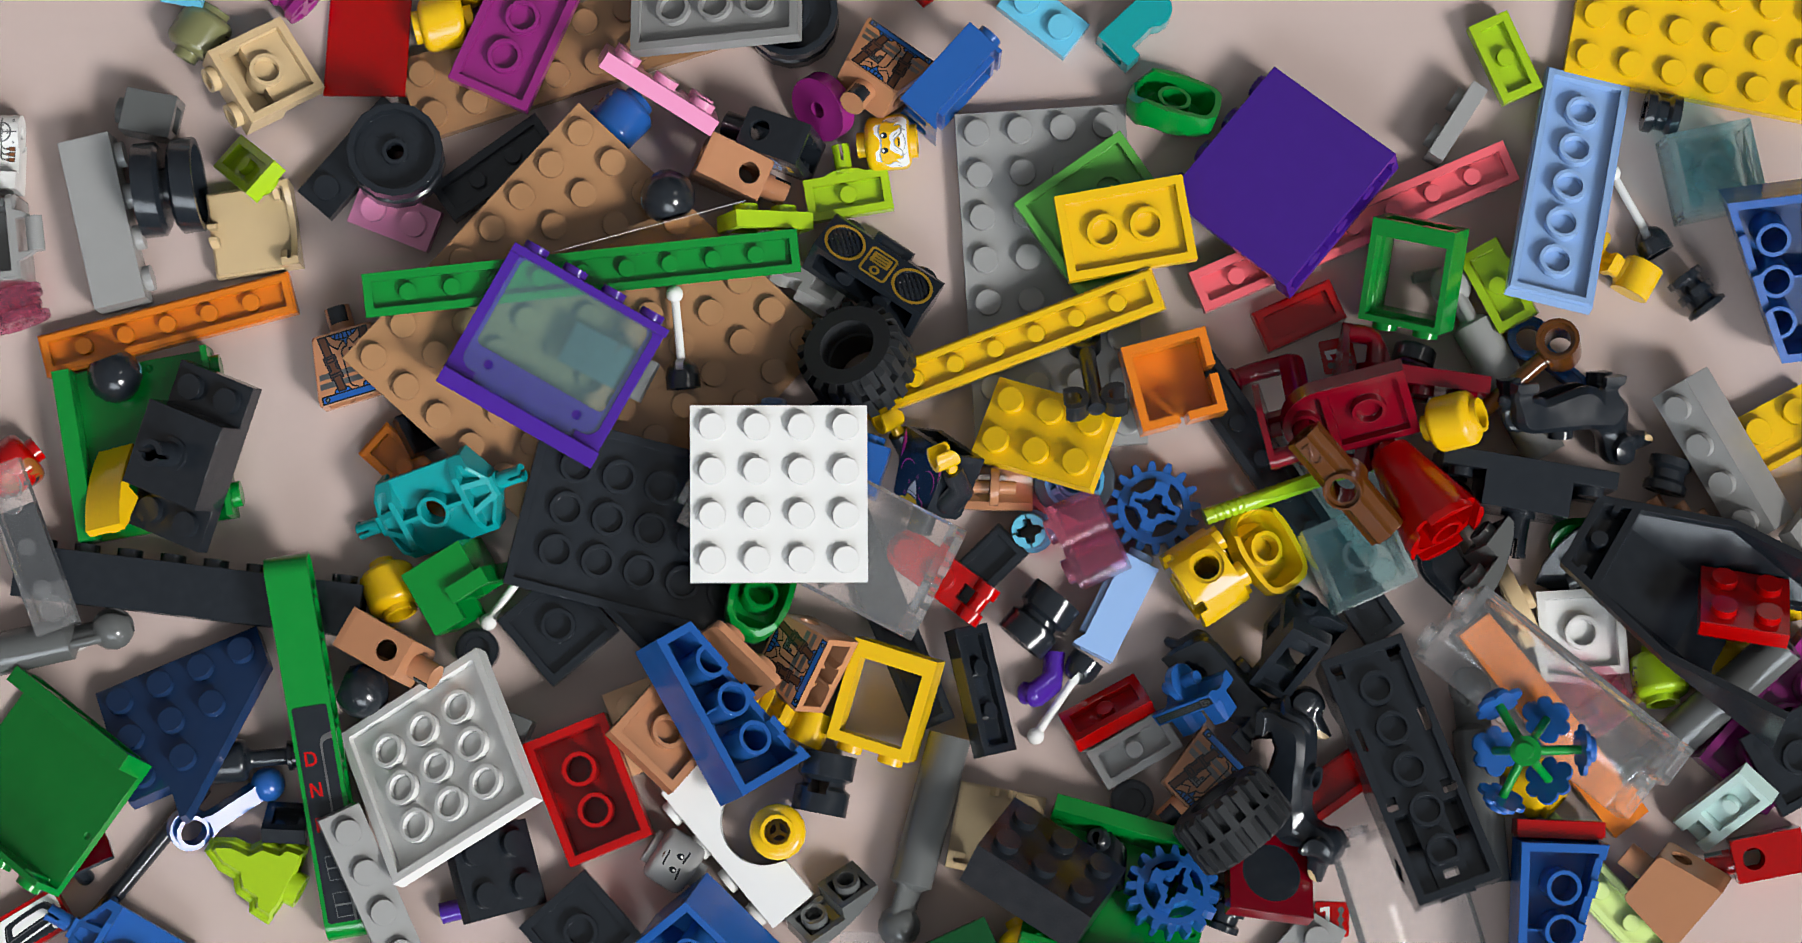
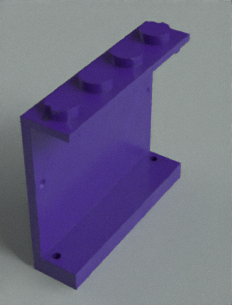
[1177,66,1399,299]

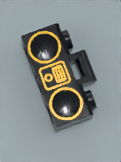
[802,213,945,338]

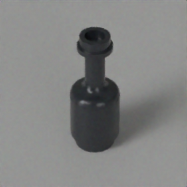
[212,738,297,785]

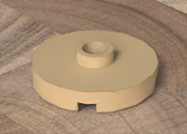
[1498,563,1542,644]

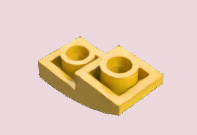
[85,443,138,537]

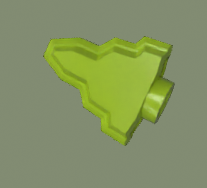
[204,837,310,925]

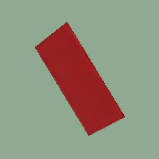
[323,0,412,97]

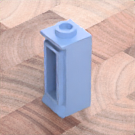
[1072,547,1159,664]

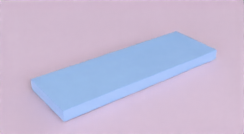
[1504,66,1630,315]

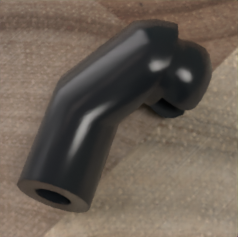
[1086,827,1128,891]

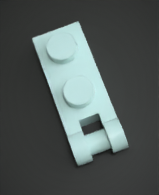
[1673,762,1779,852]

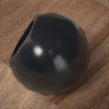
[640,169,695,222]
[87,351,143,403]
[336,663,390,719]

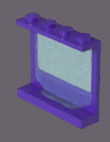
[436,239,670,469]

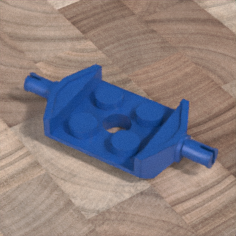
[43,896,187,943]

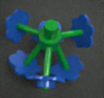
[1471,687,1598,815]

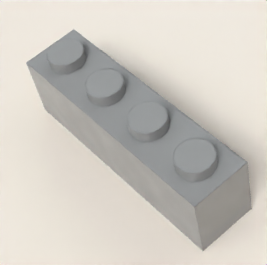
[57,131,157,315]
[1652,367,1795,534]

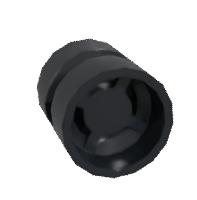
[998,578,1080,660]
[791,748,857,819]

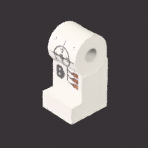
[0,115,27,197]

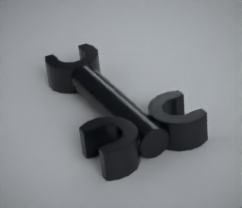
[1063,334,1128,422]

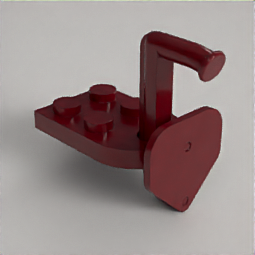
[1299,322,1492,473]
[1228,354,1421,470]

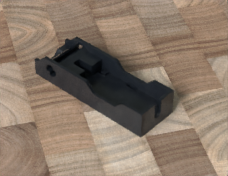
[1315,633,1502,913]

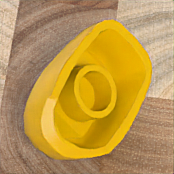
[1222,506,1308,596]

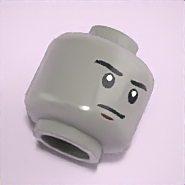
[640,828,708,893]

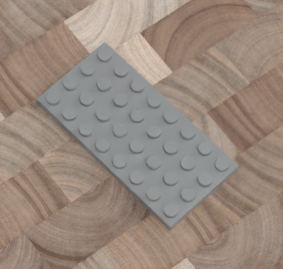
[954,104,1148,447]

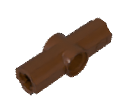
[1288,421,1403,546]

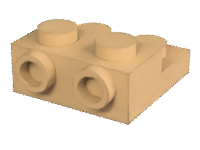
[201,16,325,135]

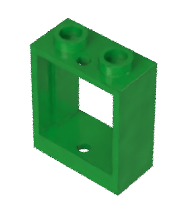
[1358,213,1470,340]

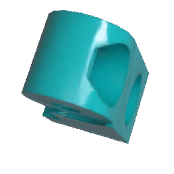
[1096,0,1172,74]

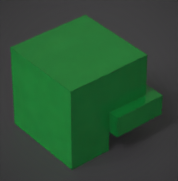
[401,537,507,636]

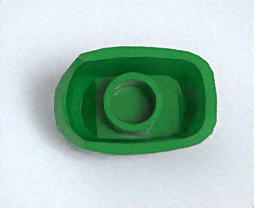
[1126,68,1222,137]
[724,583,797,644]

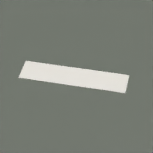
[554,200,746,252]

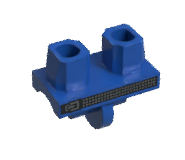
[1152,663,1237,737]

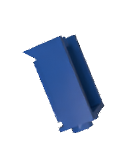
[900,22,1002,146]

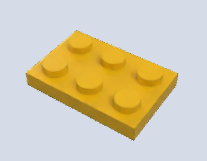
[1053,174,1198,284]
[972,377,1122,494]

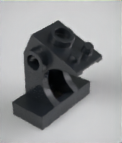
[1248,585,1348,699]

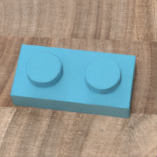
[996,0,1090,61]

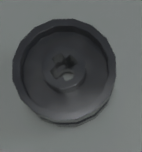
[754,0,839,69]
[346,102,446,209]
[129,137,209,239]

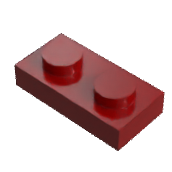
[1058,673,1156,752]

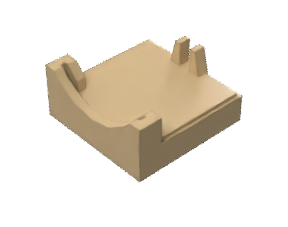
[206,179,305,281]
[945,781,1047,870]

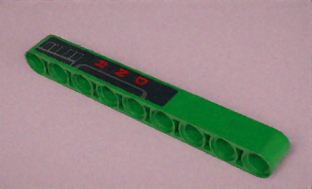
[263,551,367,941]

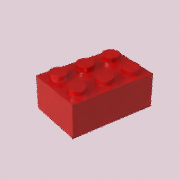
[522,712,655,867]

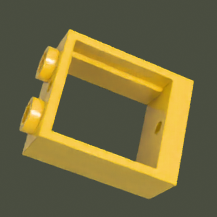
[826,636,946,768]

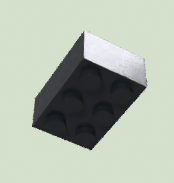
[960,797,1127,943]

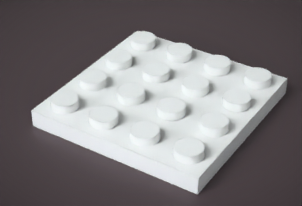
[690,405,868,583]
[342,648,544,888]

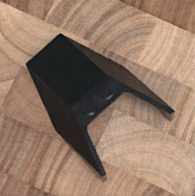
[1559,495,1802,749]

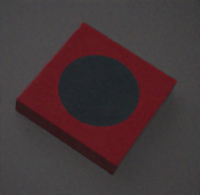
[1224,835,1314,926]

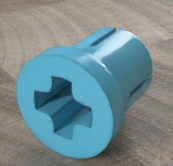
[1011,510,1055,553]

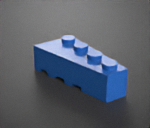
[1508,836,1610,943]

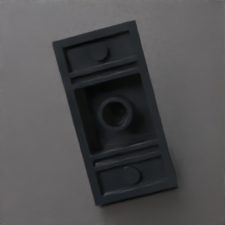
[122,360,262,553]
[1432,448,1620,560]

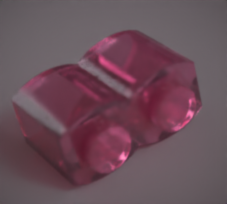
[1042,489,1132,590]

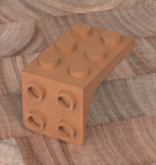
[605,620,781,795]

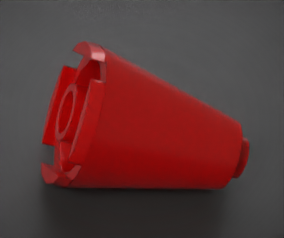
[1371,439,1484,561]

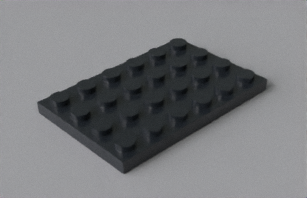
[502,430,757,645]

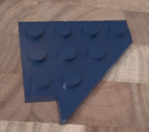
[96,626,273,824]

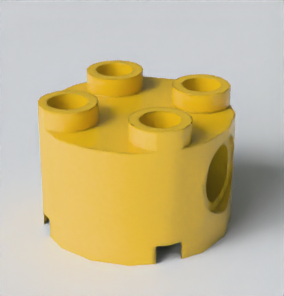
[1158,525,1253,628]

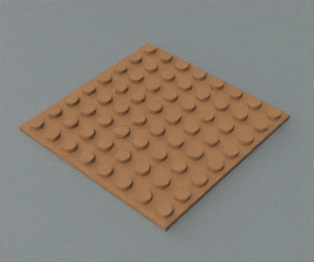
[342,103,814,518]

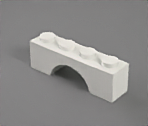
[661,765,814,928]

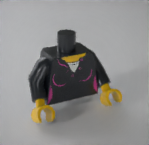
[870,407,985,536]

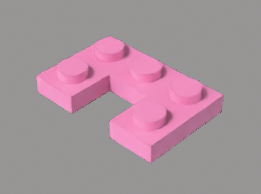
[598,42,719,136]

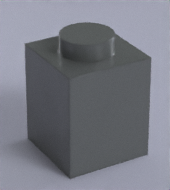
[115,87,185,144]

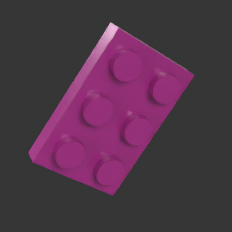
[448,0,580,115]

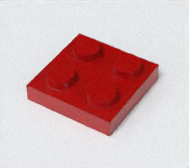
[1697,566,1790,649]

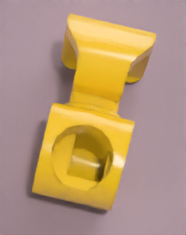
[1599,232,1663,303]
[756,688,831,751]

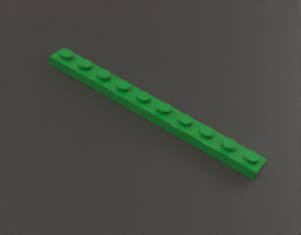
[361,229,801,318]

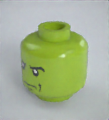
[1629,645,1689,709]

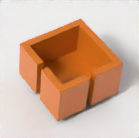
[1117,326,1228,438]

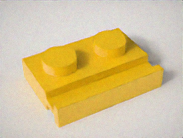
[1738,384,1802,471]

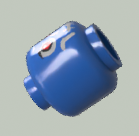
[589,87,652,149]

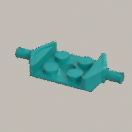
[355,445,528,558]

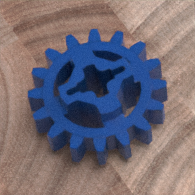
[1106,461,1201,556]
[1123,844,1221,941]

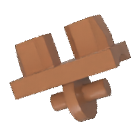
[964,466,1033,512]

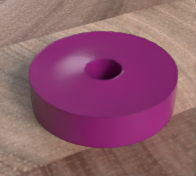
[792,71,854,142]

